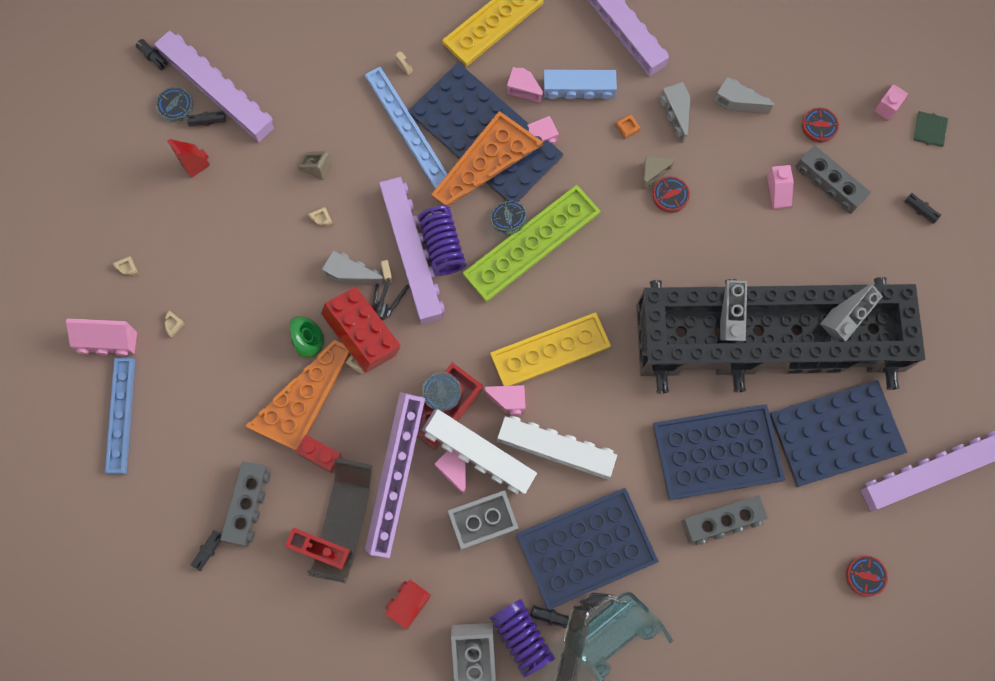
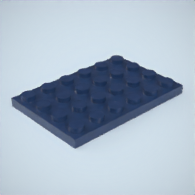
[770,380,908,487]
[653,404,785,501]
[516,488,659,610]

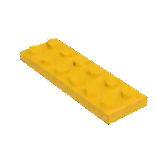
[442,0,544,67]
[490,312,611,386]

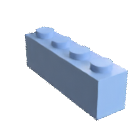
[543,70,617,100]

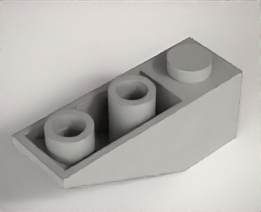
[713,77,775,114]
[660,82,690,143]
[322,251,384,285]
[720,280,747,341]
[820,284,883,341]

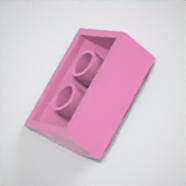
[66,319,137,357]

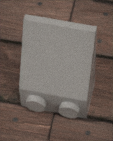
[451,623,496,681]

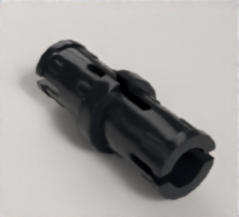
[136,39,168,70]
[187,111,226,127]
[904,193,942,224]
[190,530,222,571]
[530,605,573,630]

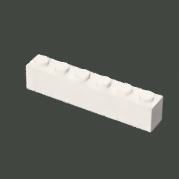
[422,409,537,495]
[497,416,617,480]

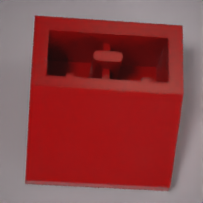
[385,579,431,630]

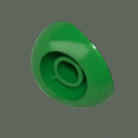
[290,316,324,358]

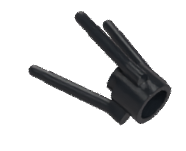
[372,278,409,320]

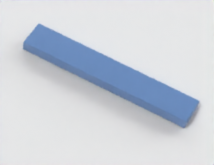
[105,358,135,475]

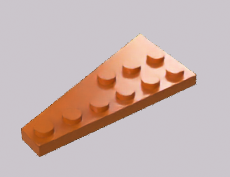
[431,111,543,206]
[245,340,350,451]

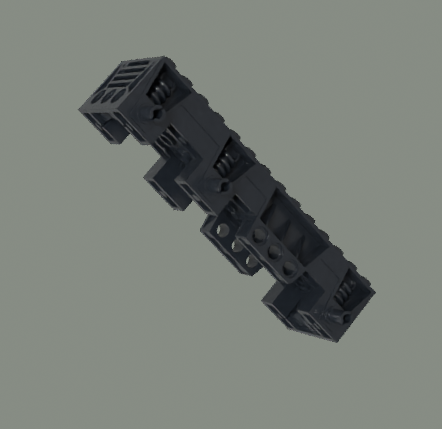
[636,277,926,394]

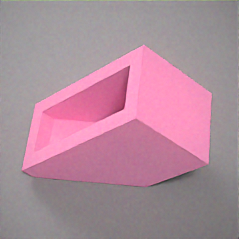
[507,67,543,104]
[874,84,908,121]
[527,116,559,145]
[767,165,794,209]
[485,385,525,416]
[435,451,466,494]

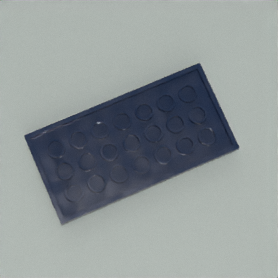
[408,62,563,207]

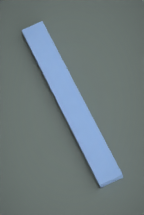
[365,67,447,189]

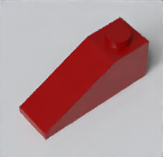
[167,139,210,178]
[285,527,350,569]

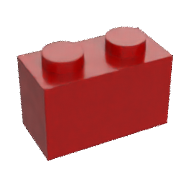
[295,434,342,474]

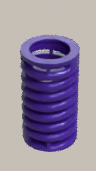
[418,206,467,276]
[490,599,555,678]

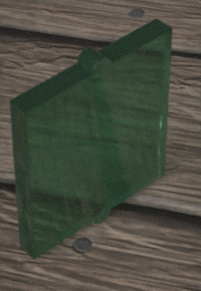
[913,111,948,147]

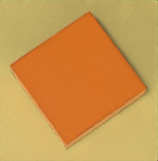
[615,114,641,139]

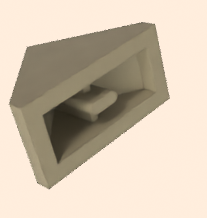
[298,151,331,179]
[642,156,675,189]

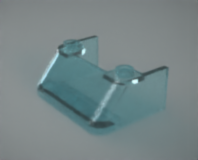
[568,592,673,681]

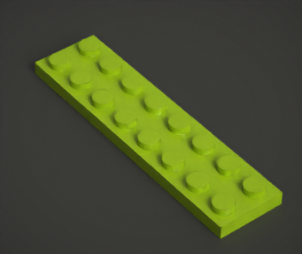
[463,185,601,303]

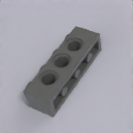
[795,145,871,214]
[221,461,271,547]
[681,495,768,545]

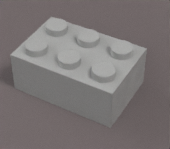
[448,490,519,551]

